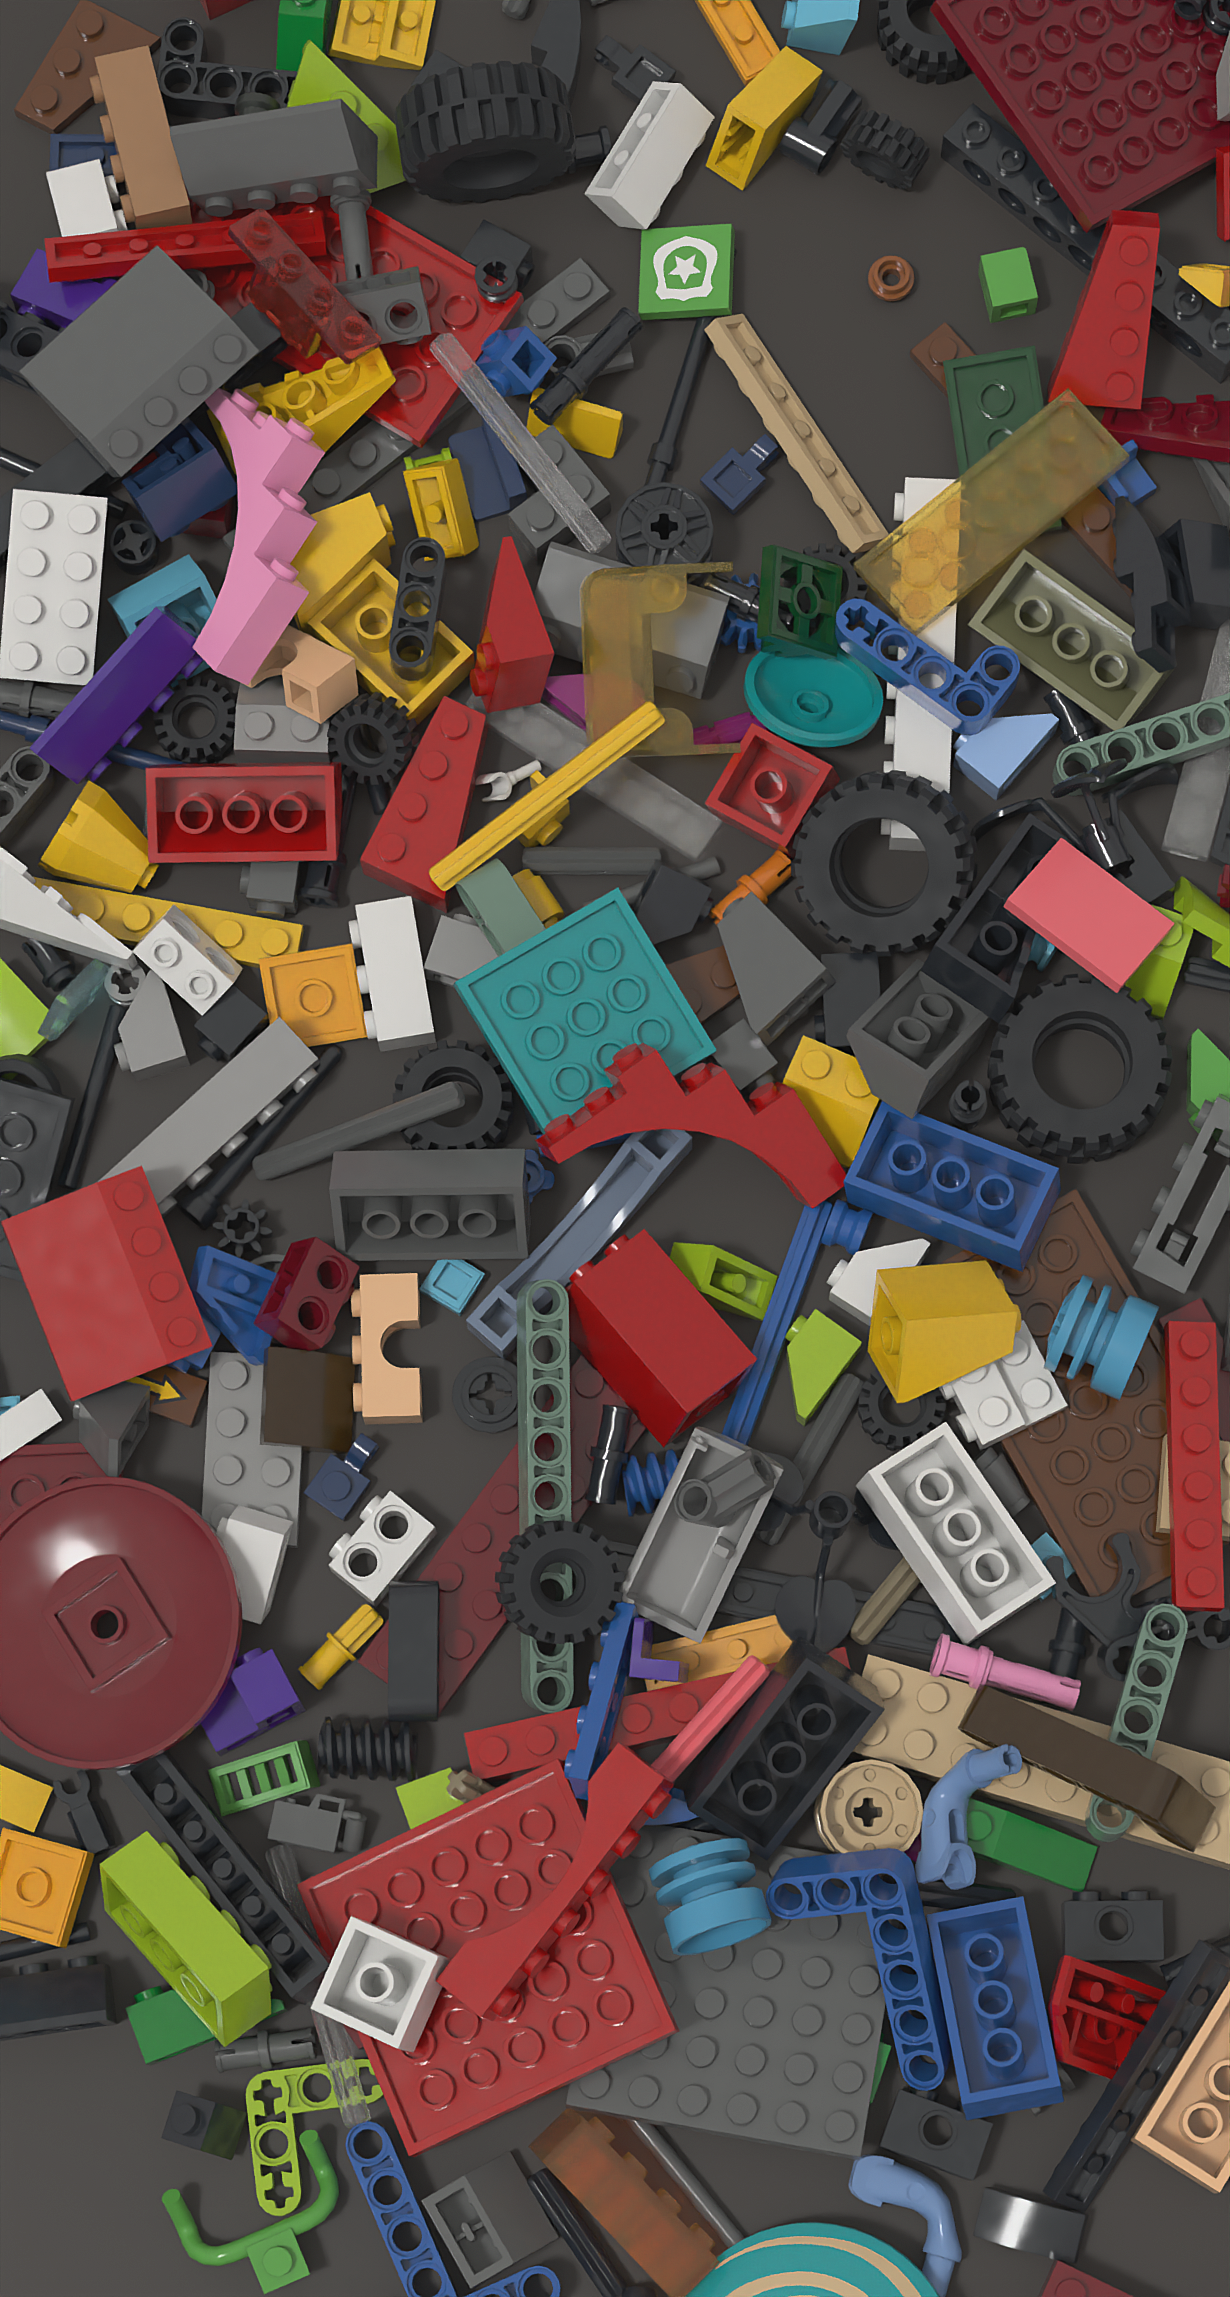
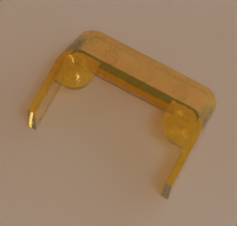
[580,562,741,758]

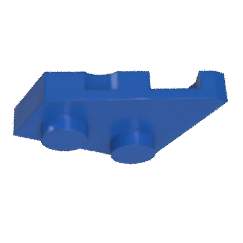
[189,1245,277,1366]

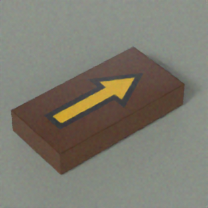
[126,1366,209,1428]

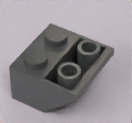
[421,2151,559,2289]

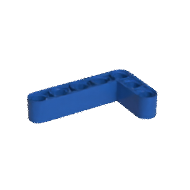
[766,1848,953,2091]
[345,2121,561,2297]

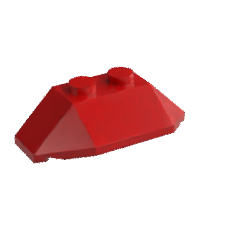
[1047,1955,1166,2080]

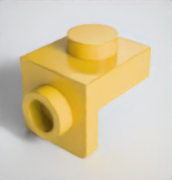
[517,770,570,847]

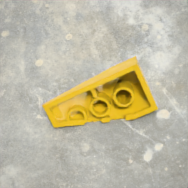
[206,344,396,476]

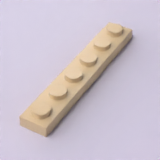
[704,314,890,554]

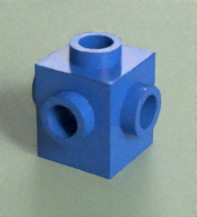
[473,326,557,397]

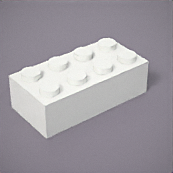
[0,489,108,685]
[856,1422,1056,1646]

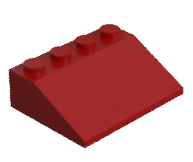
[1,1165,212,1402]

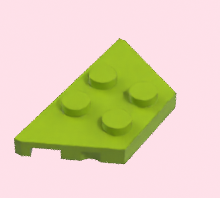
[286,40,406,193]

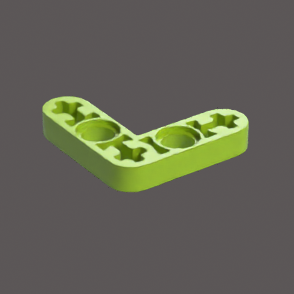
[246,2059,384,2216]

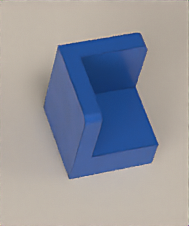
[1091,440,1157,506]

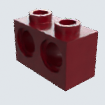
[253,1237,360,1351]

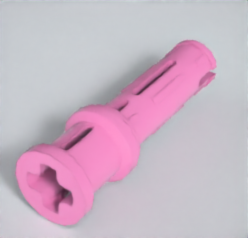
[930,1634,1081,1711]

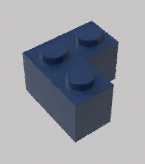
[121,417,238,542]

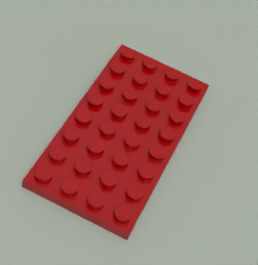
[183,118,524,448]

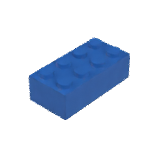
[843,1101,1061,1272]
[926,1896,1064,2120]

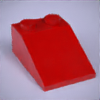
[470,536,554,713]

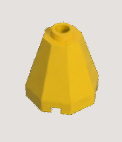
[38,781,159,893]

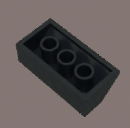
[0,1956,117,2041]

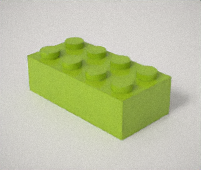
[100,1831,273,2047]

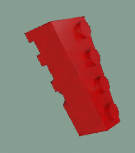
[360,696,488,913]

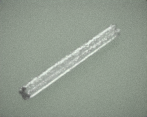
[430,333,612,554]
[265,1844,371,2128]

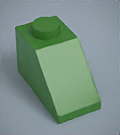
[1186,1029,1230,1142]

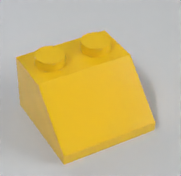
[782,1035,882,1169]

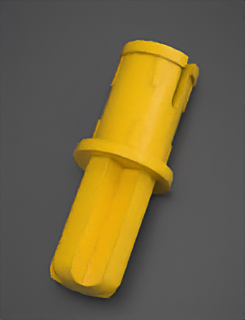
[298,1603,384,1691]

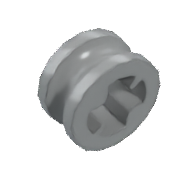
[104,964,146,1007]

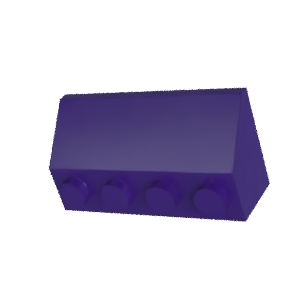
[30,606,204,785]

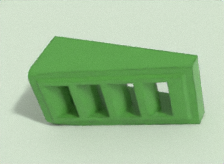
[208,1740,320,1816]

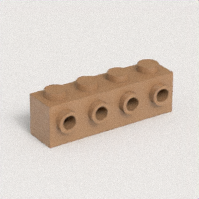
[89,45,192,229]

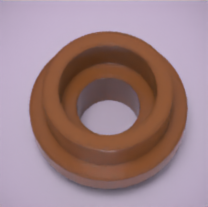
[868,256,914,301]

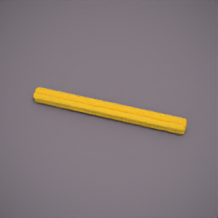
[428,701,665,891]

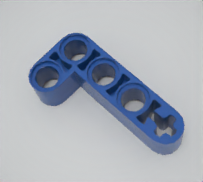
[835,599,1020,735]

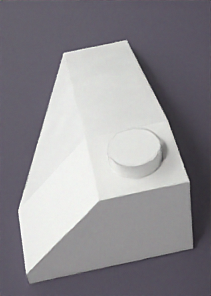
[0,847,138,971]

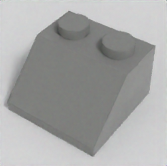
[234,675,334,763]

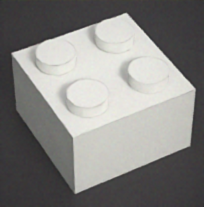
[310,1916,452,2052]

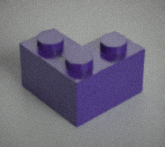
[201,1648,306,1757]

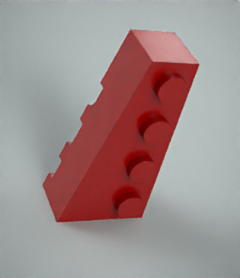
[1047,210,1160,409]

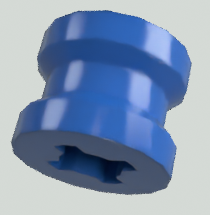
[821,1199,873,1256]

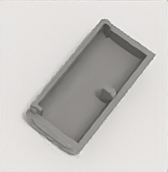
[618,1426,784,1644]

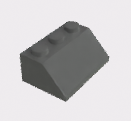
[846,959,992,1119]

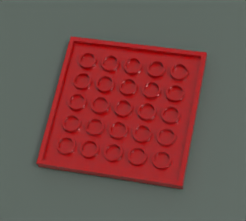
[297,1759,679,2157]

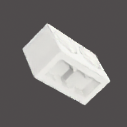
[132,904,243,1016]
[328,1491,437,1607]

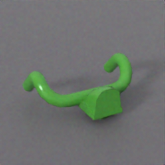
[162,2129,339,2294]

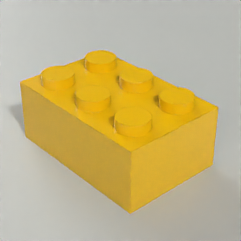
[307,558,475,725]

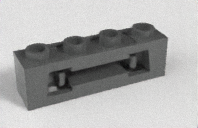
[1129,1093,1230,1294]

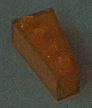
[528,2109,719,2297]

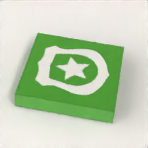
[638,224,735,320]

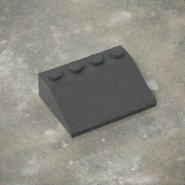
[18,245,259,477]

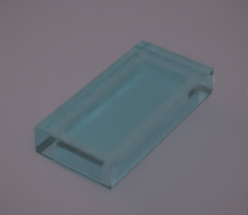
[37,958,109,1041]

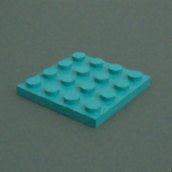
[453,888,717,1134]

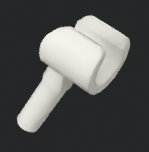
[475,760,542,802]

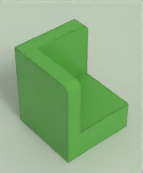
[978,247,1038,323]

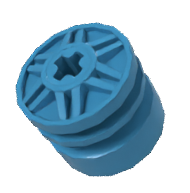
[1043,1275,1159,1400]
[649,1838,771,1956]

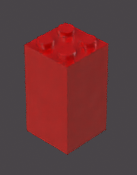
[565,1229,757,1448]

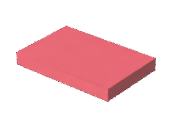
[1003,837,1175,993]

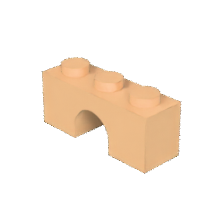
[238,625,359,724]
[351,1273,423,1425]

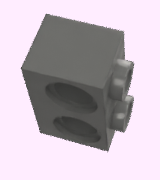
[327,266,431,353]

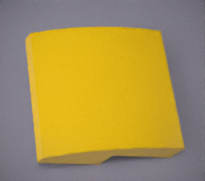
[328,0,436,70]

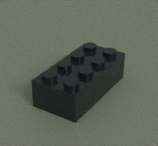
[682,1636,885,1860]

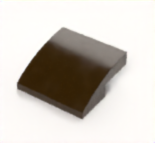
[260,1347,355,1454]

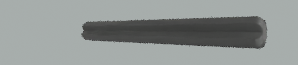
[252,1082,466,1181]

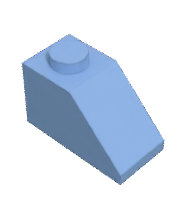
[953,713,1059,801]

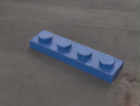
[564,1602,639,1800]

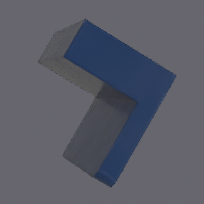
[448,408,527,522]

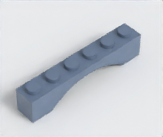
[466,1129,692,1359]

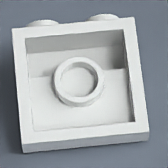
[939,1320,1068,1451]

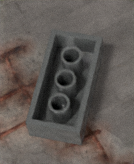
[329,1149,531,1261]

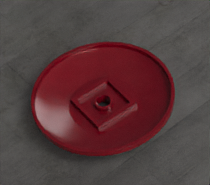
[0,1477,242,1770]

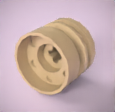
[813,1759,923,1854]

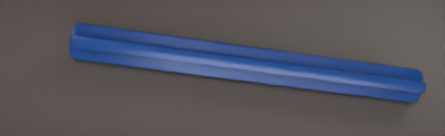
[722,1200,833,1446]

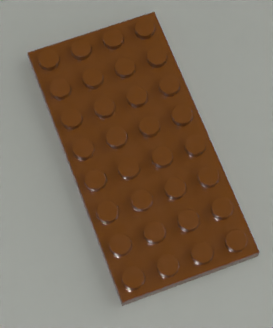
[939,1189,1230,1599]

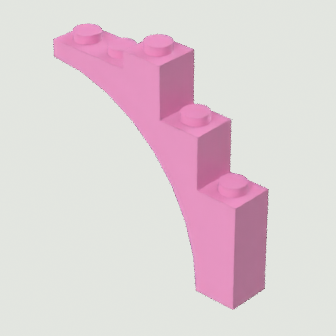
[192,388,325,685]

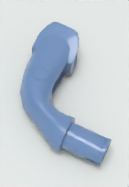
[915,1744,1022,1890]
[848,2155,962,2297]

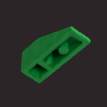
[967,1798,1097,1892]
[125,1986,288,2066]

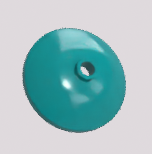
[743,647,883,748]

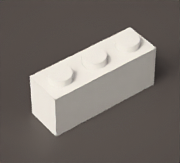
[585,81,714,230]
[349,896,436,1052]

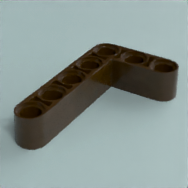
[958,1684,1216,1852]

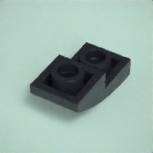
[973,2187,1089,2264]

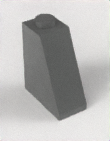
[717,891,836,1046]

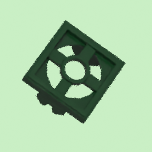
[757,544,843,660]

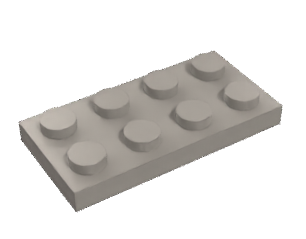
[202,1352,303,1548]

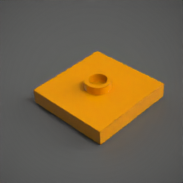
[259,943,368,1047]
[0,1828,95,1949]

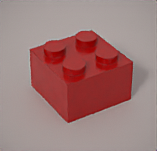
[705,723,840,859]

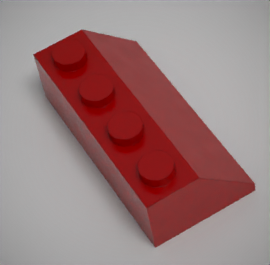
[146,762,342,863]

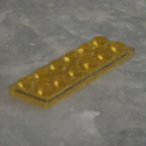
[854,388,1130,636]

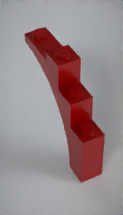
[535,1043,847,1209]

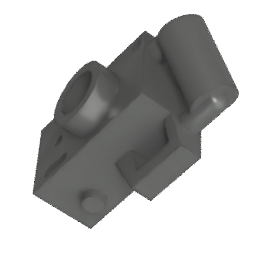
[267,1794,367,1855]

